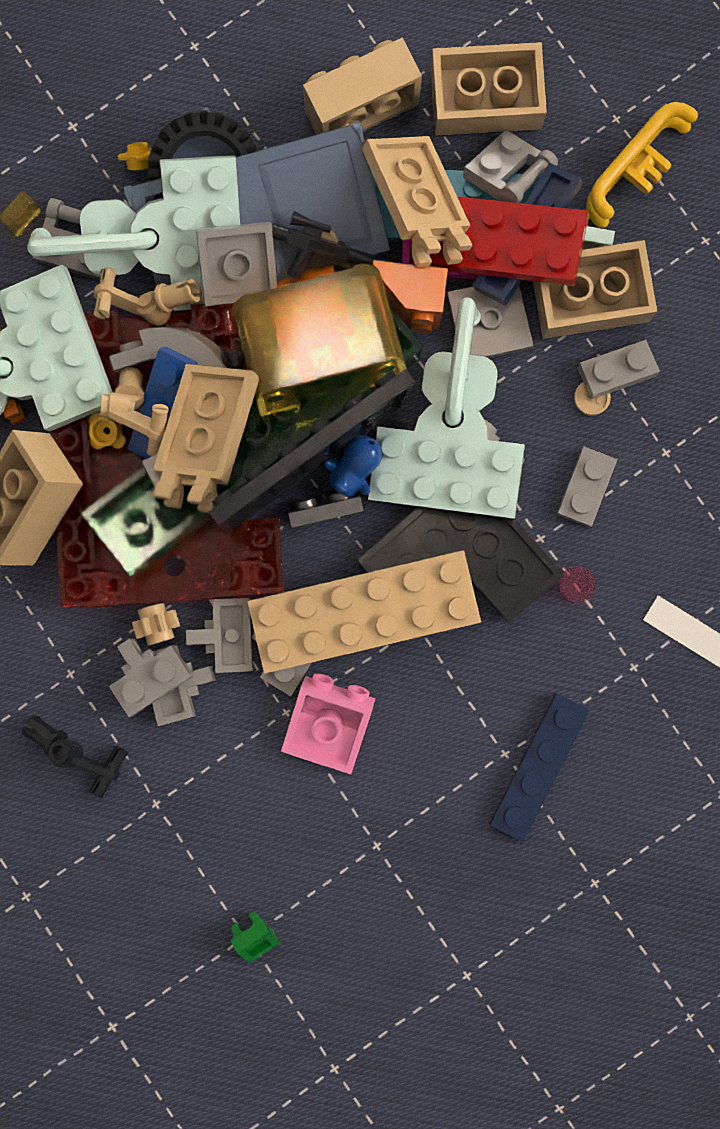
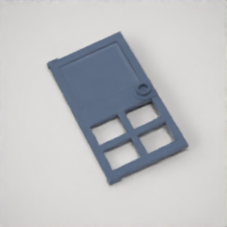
[124,121,390,311]

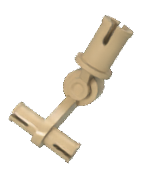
[94,267,201,326]
[100,367,169,457]

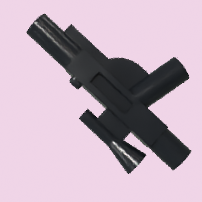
[272,211,377,280]

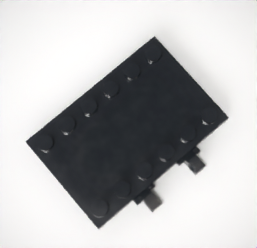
[209,369,415,534]

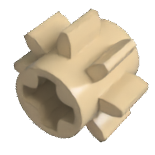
[132,603,180,646]

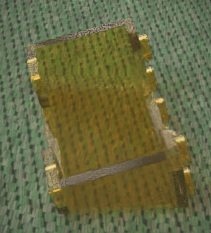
[232,264,406,416]

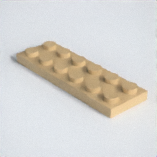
[247,550,481,674]

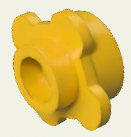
[118,142,152,170]
[88,413,126,450]

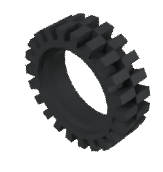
[147,110,258,200]

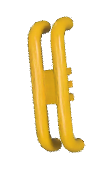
[586,102,698,228]

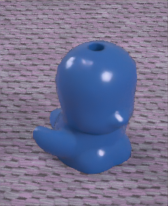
[324,435,383,496]

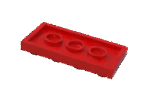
[430,196,589,286]

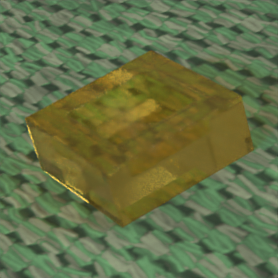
[0,190,41,237]

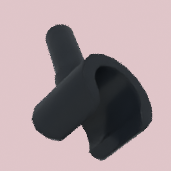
[220,339,245,370]

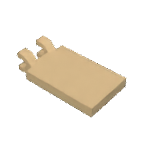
[362,136,473,268]
[153,364,259,513]

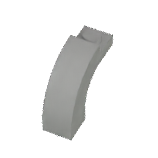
[109,327,227,370]

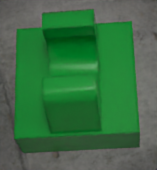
[230,912,281,963]

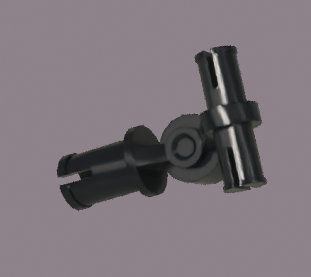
[22,715,128,798]

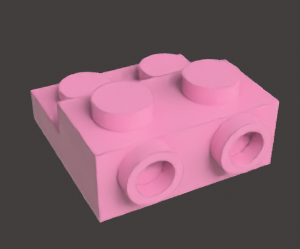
[281,674,376,774]

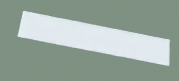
[643,596,720,667]

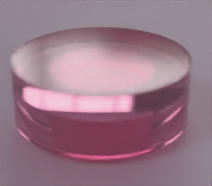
[558,566,596,603]

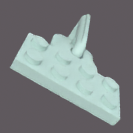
[27,155,246,311]
[0,264,112,431]
[368,297,525,519]

